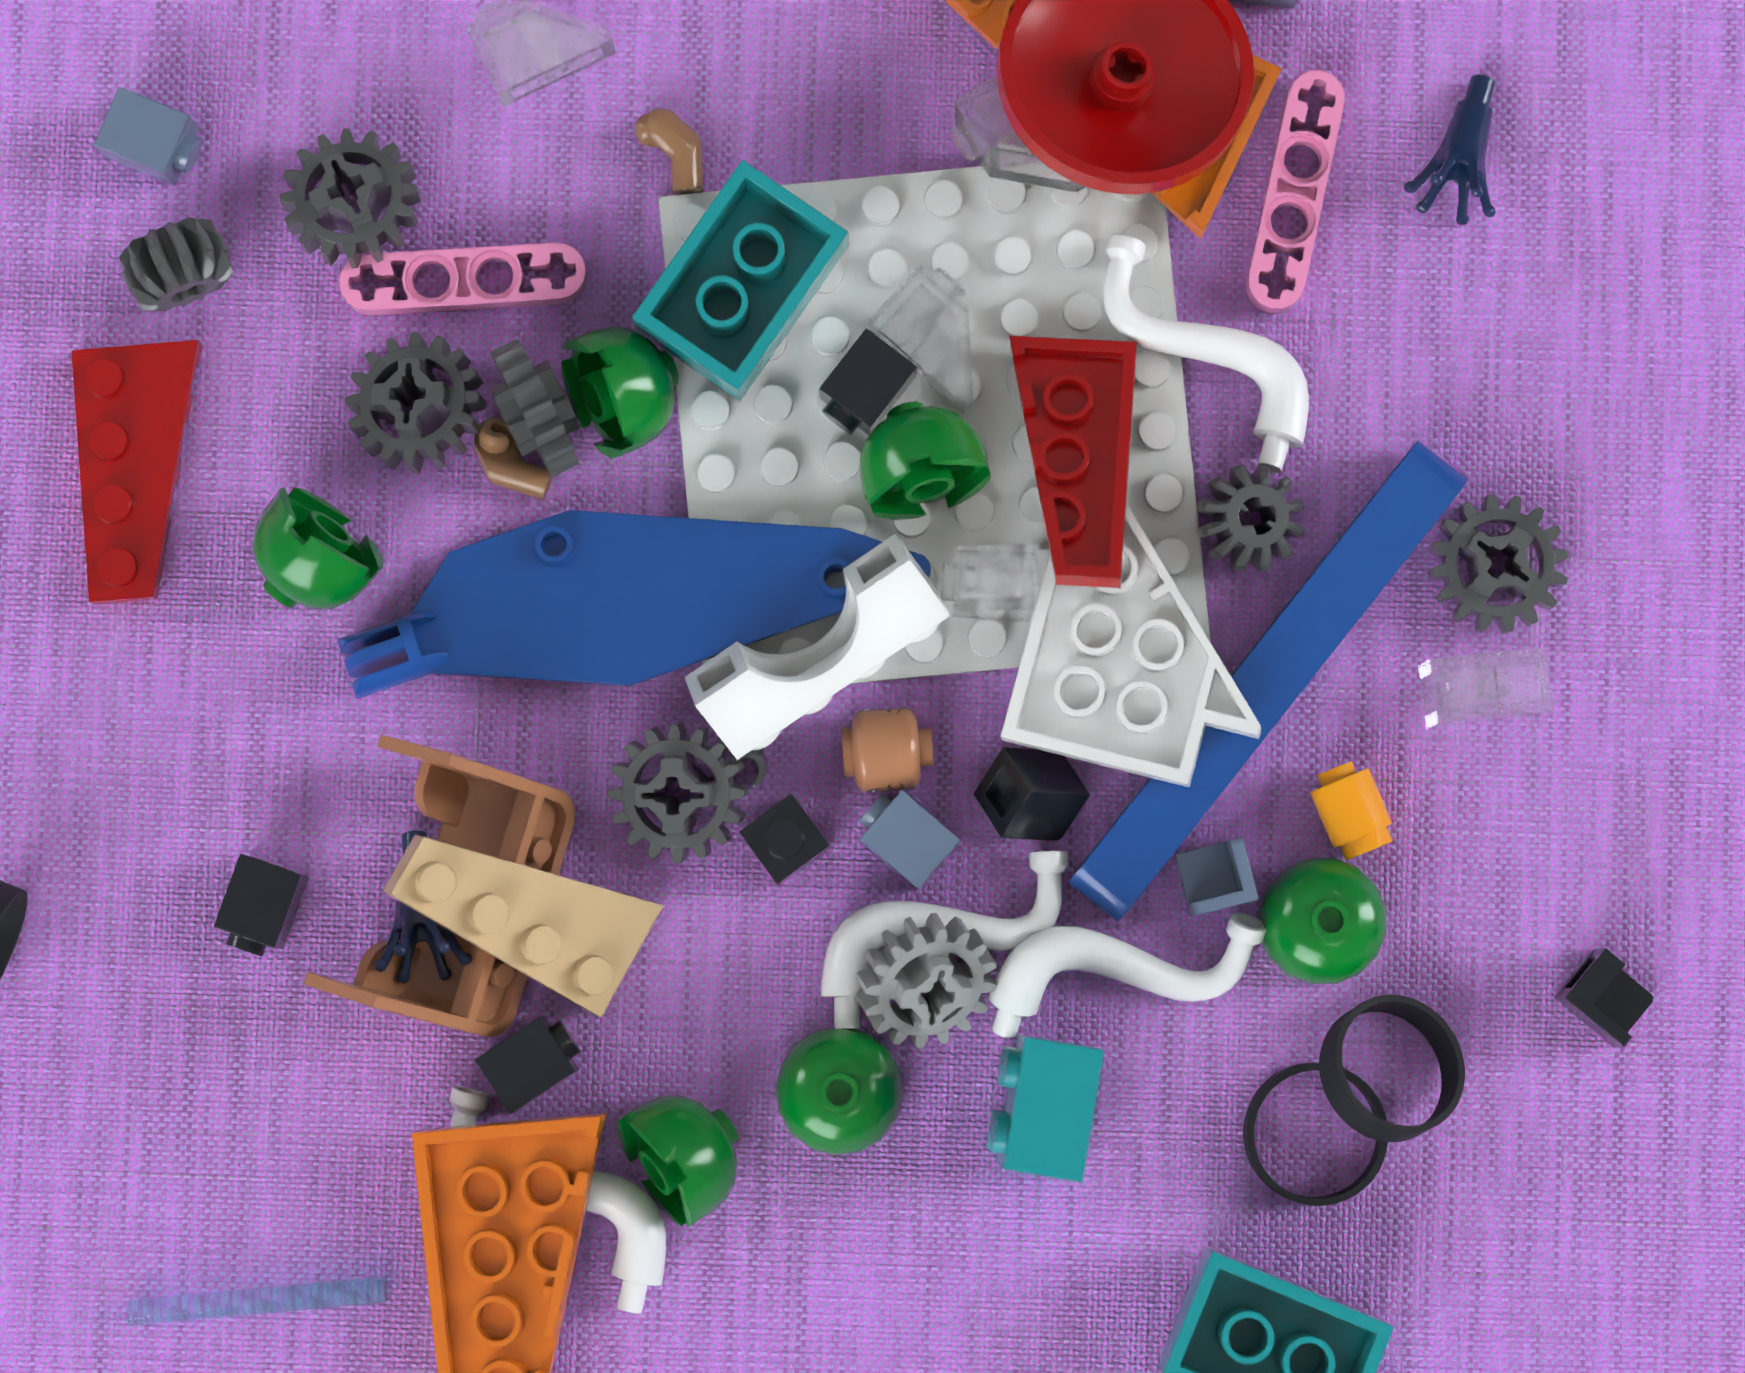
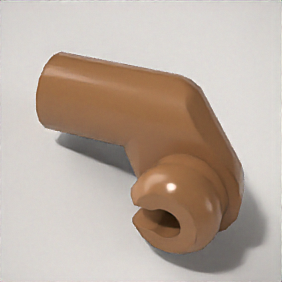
[635,108,704,195]
[474,417,552,500]

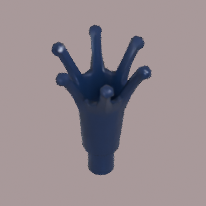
[1404,74,1496,225]
[374,830,472,984]

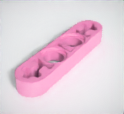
[1246,70,1345,314]
[339,243,588,316]

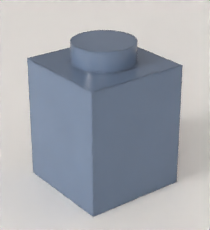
[94,87,202,186]
[858,790,961,891]

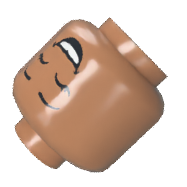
[841,707,933,792]

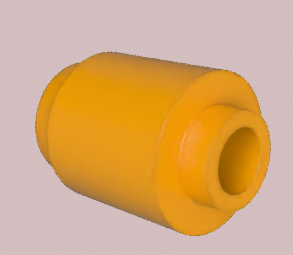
[1310,761,1393,860]

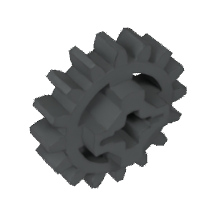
[280,128,421,268]
[345,332,487,473]
[489,339,580,477]
[1427,494,1569,634]
[607,722,749,863]

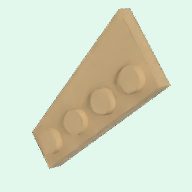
[383,834,664,1017]

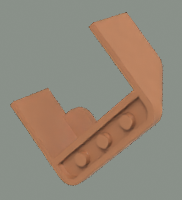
[304,734,575,1037]

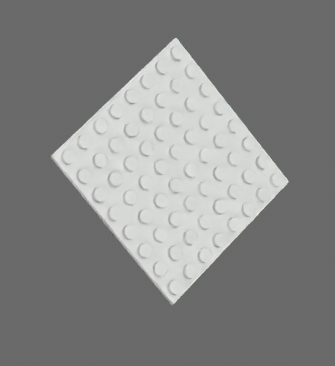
[658,161,1211,684]

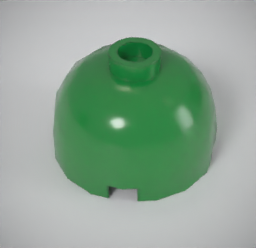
[561,326,679,459]
[859,401,991,520]
[253,487,383,609]
[1259,858,1386,984]
[775,1028,903,1155]
[617,1095,739,1227]

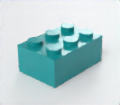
[632,160,849,401]
[986,1035,1104,1183]
[1157,1247,1394,1373]

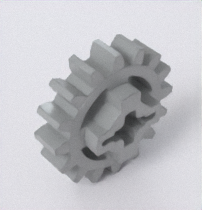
[856,913,997,1049]

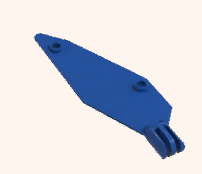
[337,510,931,699]

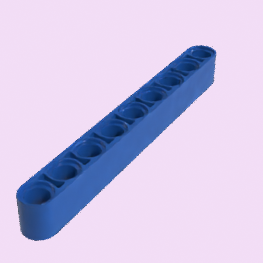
[1068,441,1468,922]

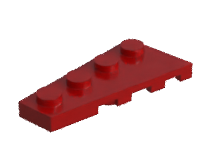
[1009,336,1137,588]
[71,340,202,604]

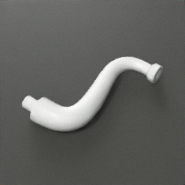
[1103,234,1309,473]
[820,851,1069,1029]
[988,913,1266,1038]
[449,1086,666,1313]

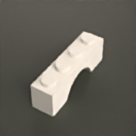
[684,533,950,760]

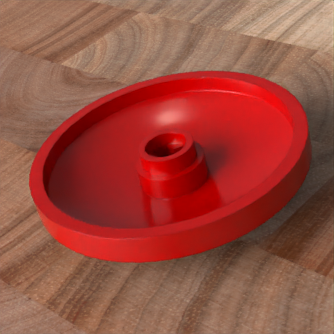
[996,0,1254,194]

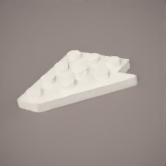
[1000,506,1261,788]

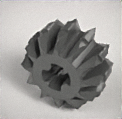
[119,217,233,312]
[1196,465,1305,572]

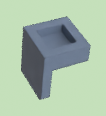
[1174,837,1259,917]

